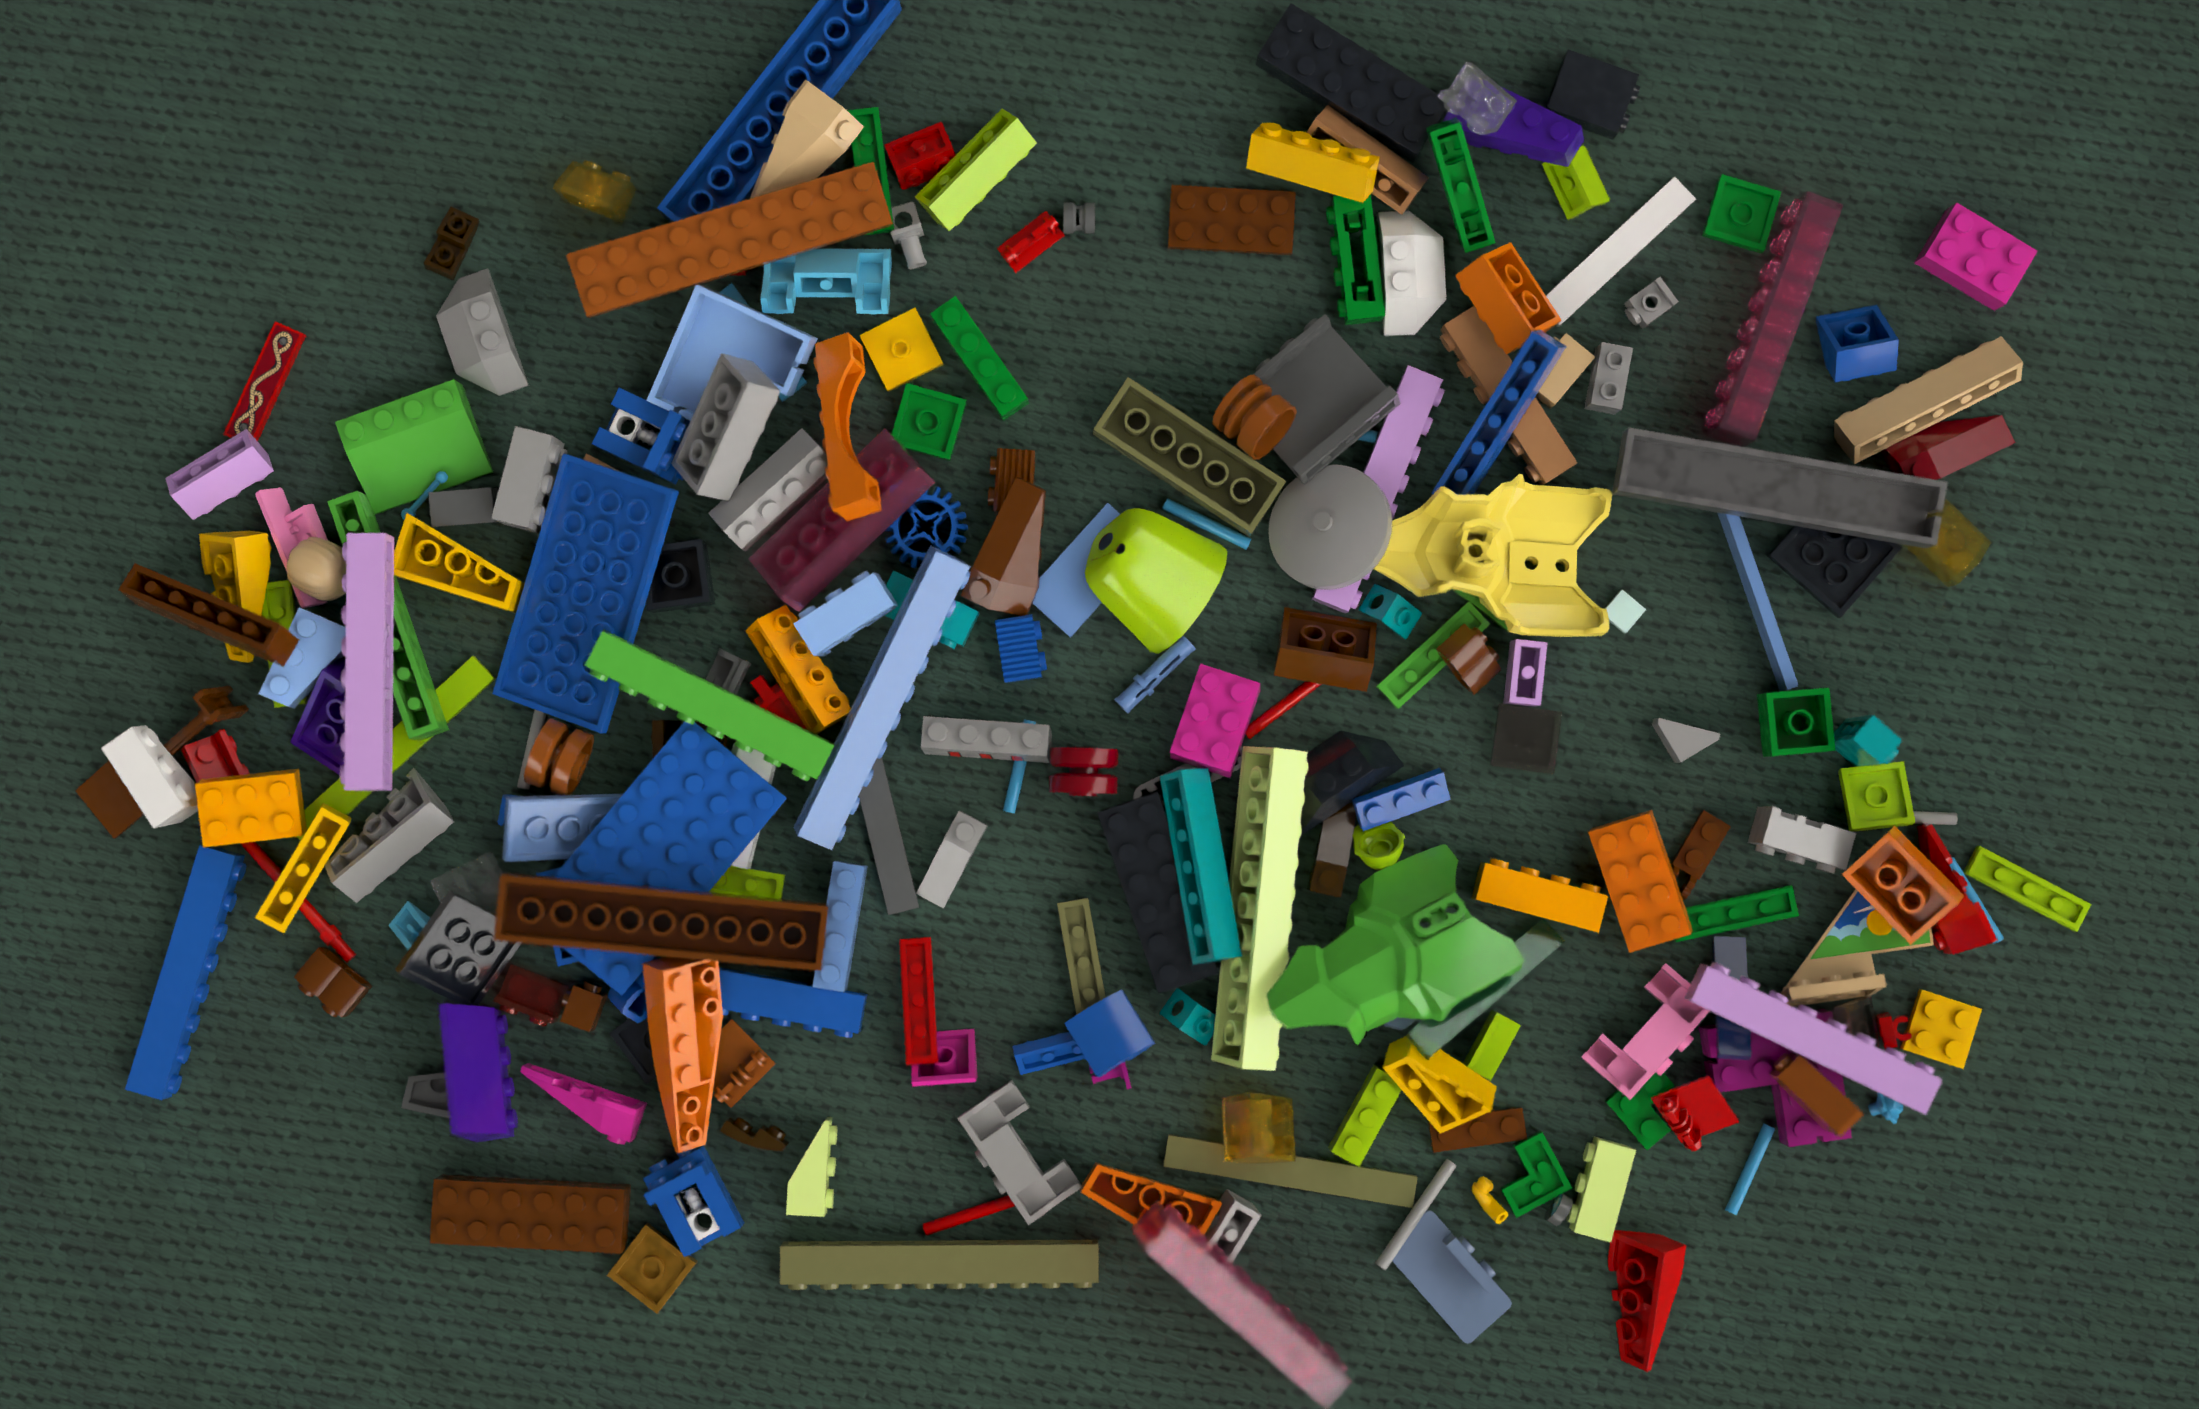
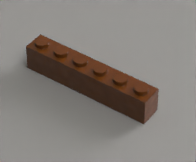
[118,563,299,667]

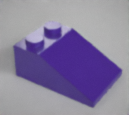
[290,657,346,775]

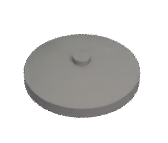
[1269,465,1392,590]

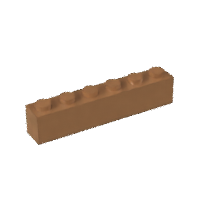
[1440,306,1577,485]

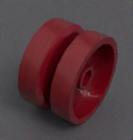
[1049,747,1118,796]

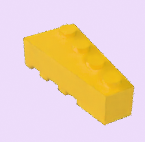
[394,513,525,613]

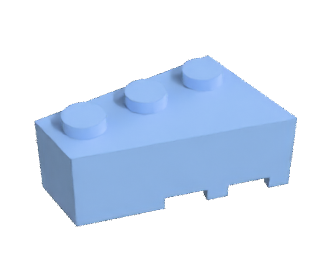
[793,571,898,657]
[259,607,346,709]

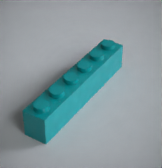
[1160,768,1242,964]

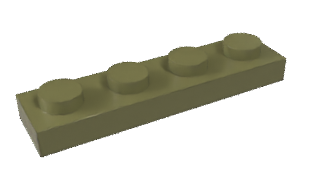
[1057,898,1106,1015]

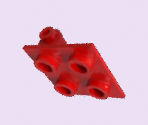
[1651,1075,1739,1151]

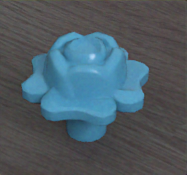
[1868,1092,1903,1124]

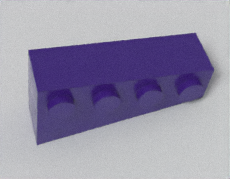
[1442,72,1584,167]

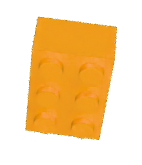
[195,769,307,847]

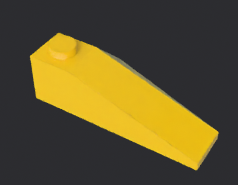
[199,531,271,663]

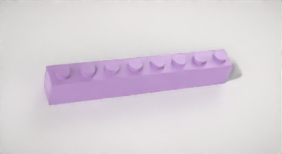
[1311,365,1445,614]
[340,533,394,791]
[1684,962,1942,1115]

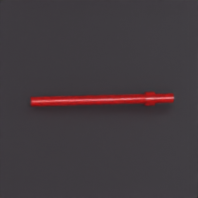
[240,841,356,963]

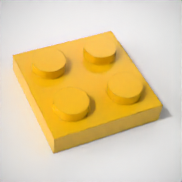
[1900,989,1982,1069]

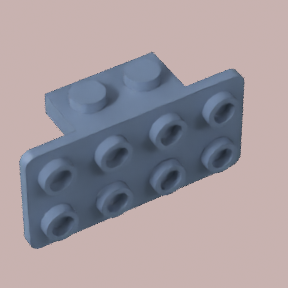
[1392,1210,1512,1344]

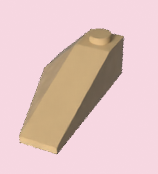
[750,80,864,199]

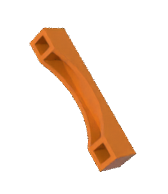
[814,332,882,521]

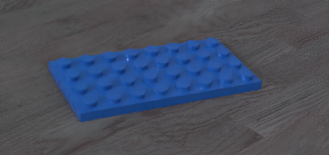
[492,453,679,733]
[554,722,787,995]

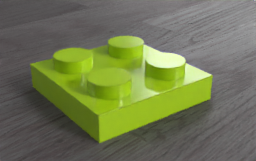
[1838,761,1915,832]

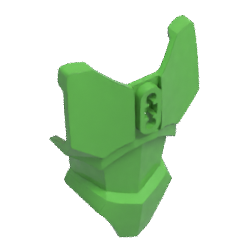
[1266,844,1524,1045]

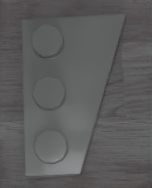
[401,1065,511,1118]

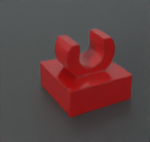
[1876,1012,1912,1049]

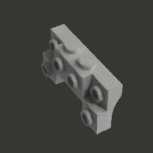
[958,1080,1082,1225]

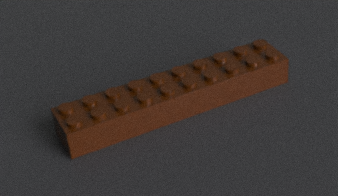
[494,872,828,971]

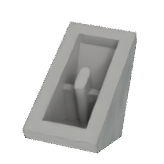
[1652,718,1721,763]

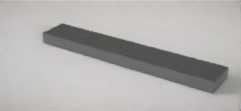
[859,757,919,915]

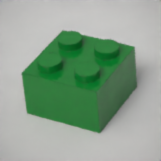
[1757,688,1836,757]

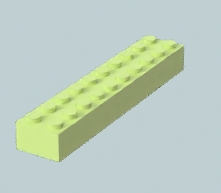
[1211,746,1308,1071]

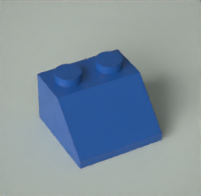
[1816,305,1899,382]

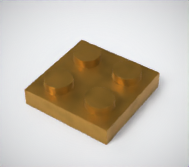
[607,1223,697,1314]

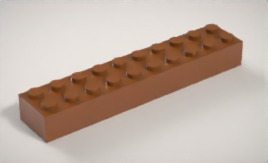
[566,162,893,318]

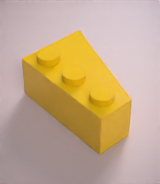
[1383,1032,1497,1134]

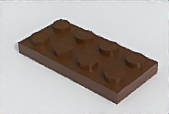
[1168,185,1296,256]

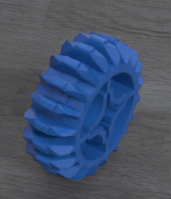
[883,485,968,569]

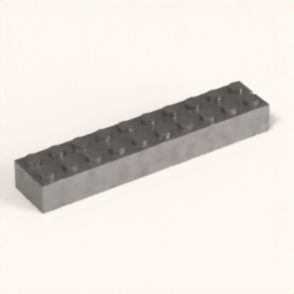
[1612,428,1948,548]

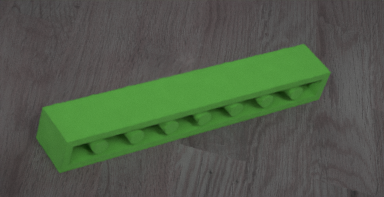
[327,491,449,741]
[585,630,834,781]

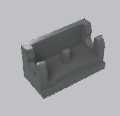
[428,488,498,527]
[706,649,751,695]

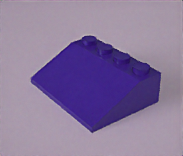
[439,1004,518,1143]

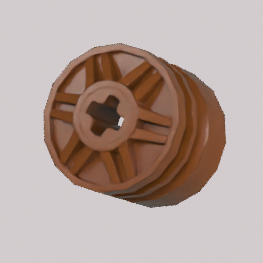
[1212,375,1297,460]

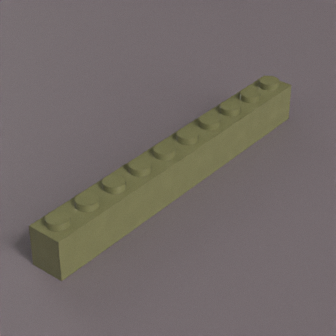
[780,1240,1099,1290]

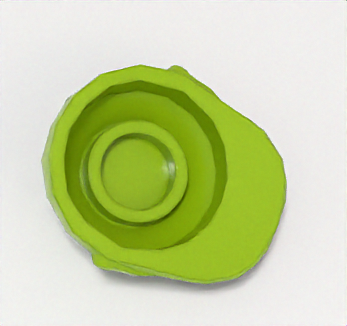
[1353,821,1405,870]

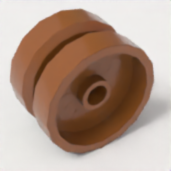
[524,718,594,795]

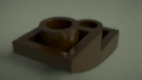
[424,207,480,281]
[720,1117,789,1151]

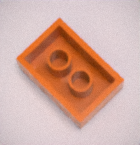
[1455,242,1562,355]
[1842,826,1964,945]

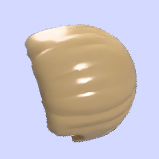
[286,537,347,601]

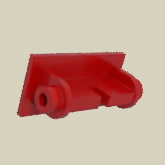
[997,211,1065,273]

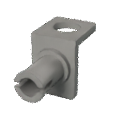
[891,202,927,269]

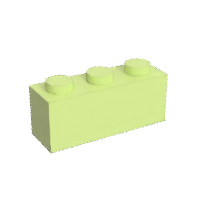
[1566,1136,1636,1243]

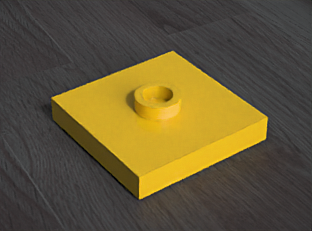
[860,308,944,392]

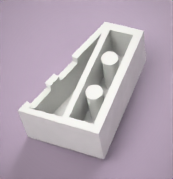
[101,725,198,828]

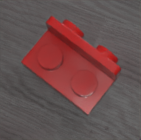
[884,121,955,190]
[181,728,250,783]

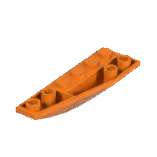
[643,956,723,1154]

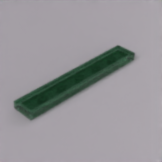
[1406,918,1565,1060]

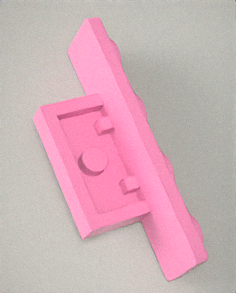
[255,487,328,608]

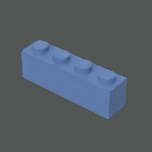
[812,861,868,992]

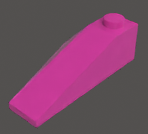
[520,1063,647,1145]

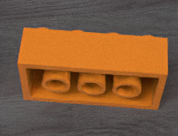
[1588,810,1693,953]

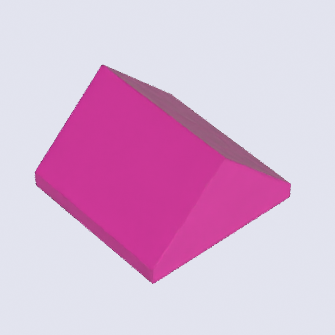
[912,1029,978,1086]

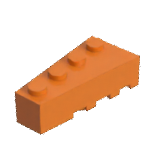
[1079,1162,1223,1259]

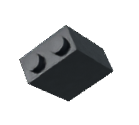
[1546,49,1640,140]

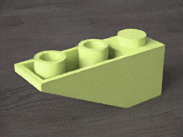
[786,1117,838,1217]

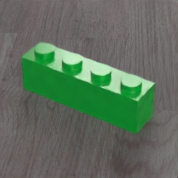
[930,296,1029,421]

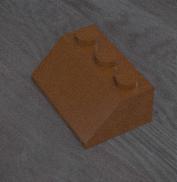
[1274,607,1377,692]

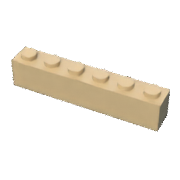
[1834,336,2023,464]

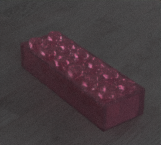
[749,428,935,612]

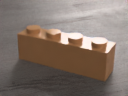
[1307,105,1429,215]

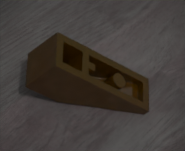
[1307,803,1356,898]

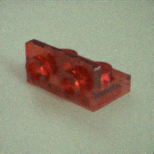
[493,964,571,1027]

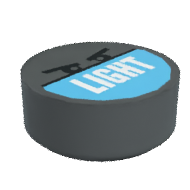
[1545,1194,1573,1226]

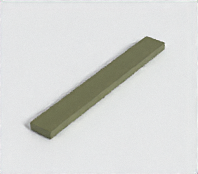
[1163,1134,1418,1208]

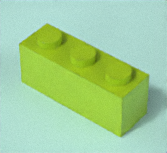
[1328,1065,1401,1167]

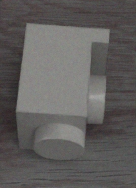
[1624,277,1679,329]

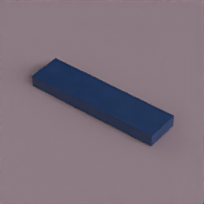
[1712,936,1752,1060]

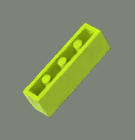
[915,108,1037,232]

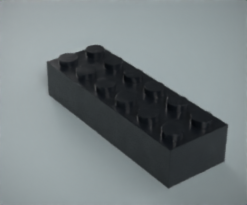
[1256,3,1450,163]
[1097,791,1218,994]

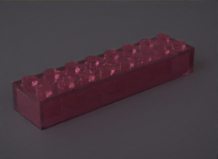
[1704,191,1843,447]
[1131,1200,1352,1409]

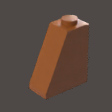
[1770,1052,1864,1137]

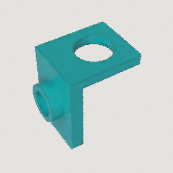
[1359,584,1422,639]
[1160,988,1216,1046]

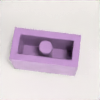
[1503,639,1547,707]

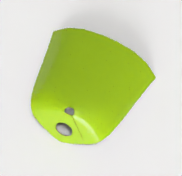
[1085,508,1227,654]

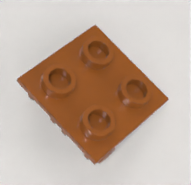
[713,1019,776,1108]

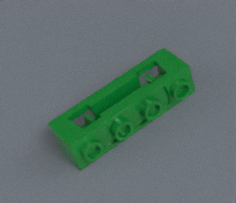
[1426,118,1496,253]
[1326,194,1385,325]

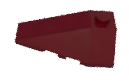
[1881,415,2015,480]

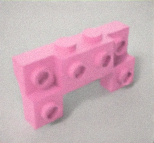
[1581,963,1710,1100]

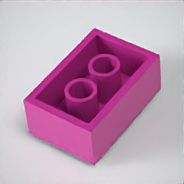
[1914,203,2038,311]
[1170,664,1260,778]

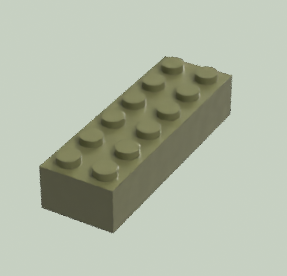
[1093,377,1286,537]

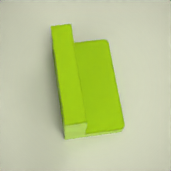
[1542,145,1610,220]
[1463,1010,1521,1080]

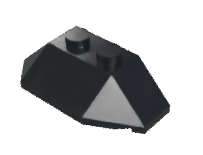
[1300,730,1404,836]

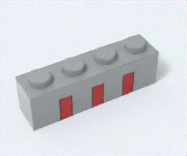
[921,716,1052,763]

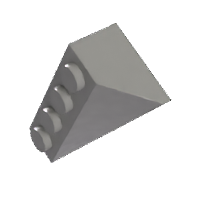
[325,768,454,903]

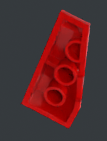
[1608,1230,1686,1372]

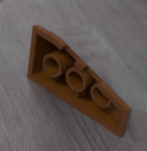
[961,477,1046,616]

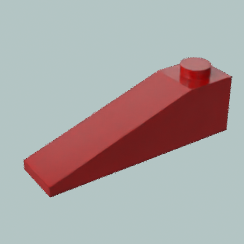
[1917,824,1998,955]

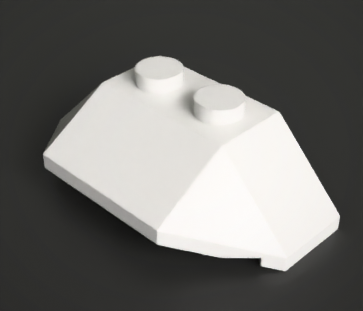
[1378,211,1446,336]

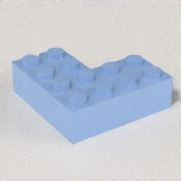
[646,284,818,421]

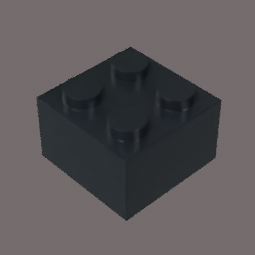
[646,539,715,613]

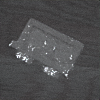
[1438,62,1517,135]

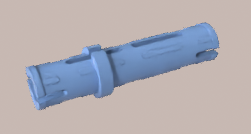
[1114,636,1196,714]

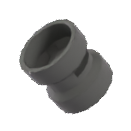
[1064,202,1095,234]

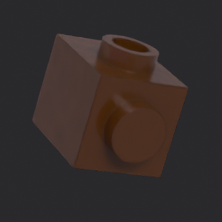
[560,981,608,1032]

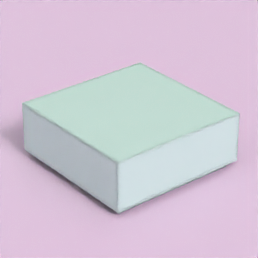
[1605,590,1646,634]

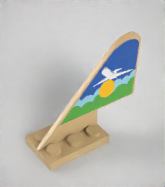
[1779,889,1934,1007]

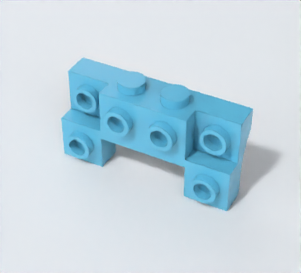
[760,249,892,315]

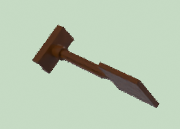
[75,686,249,839]

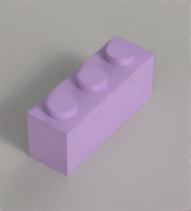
[165,429,274,520]

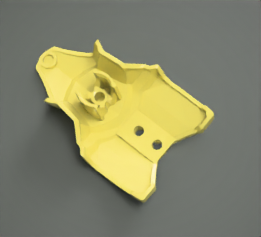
[1374,474,1612,637]

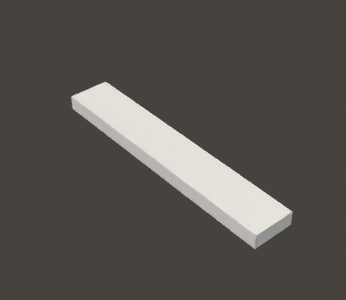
[1546,177,1696,327]

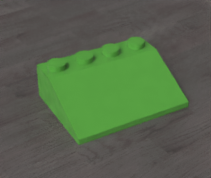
[335,379,493,514]

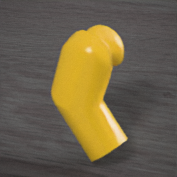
[1472,1176,1508,1224]

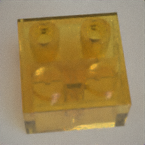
[1222,1092,1296,1164]

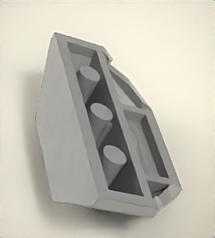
[436,269,529,396]

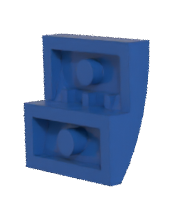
[1064,990,1155,1078]

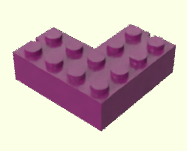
[1699,1009,1852,1147]

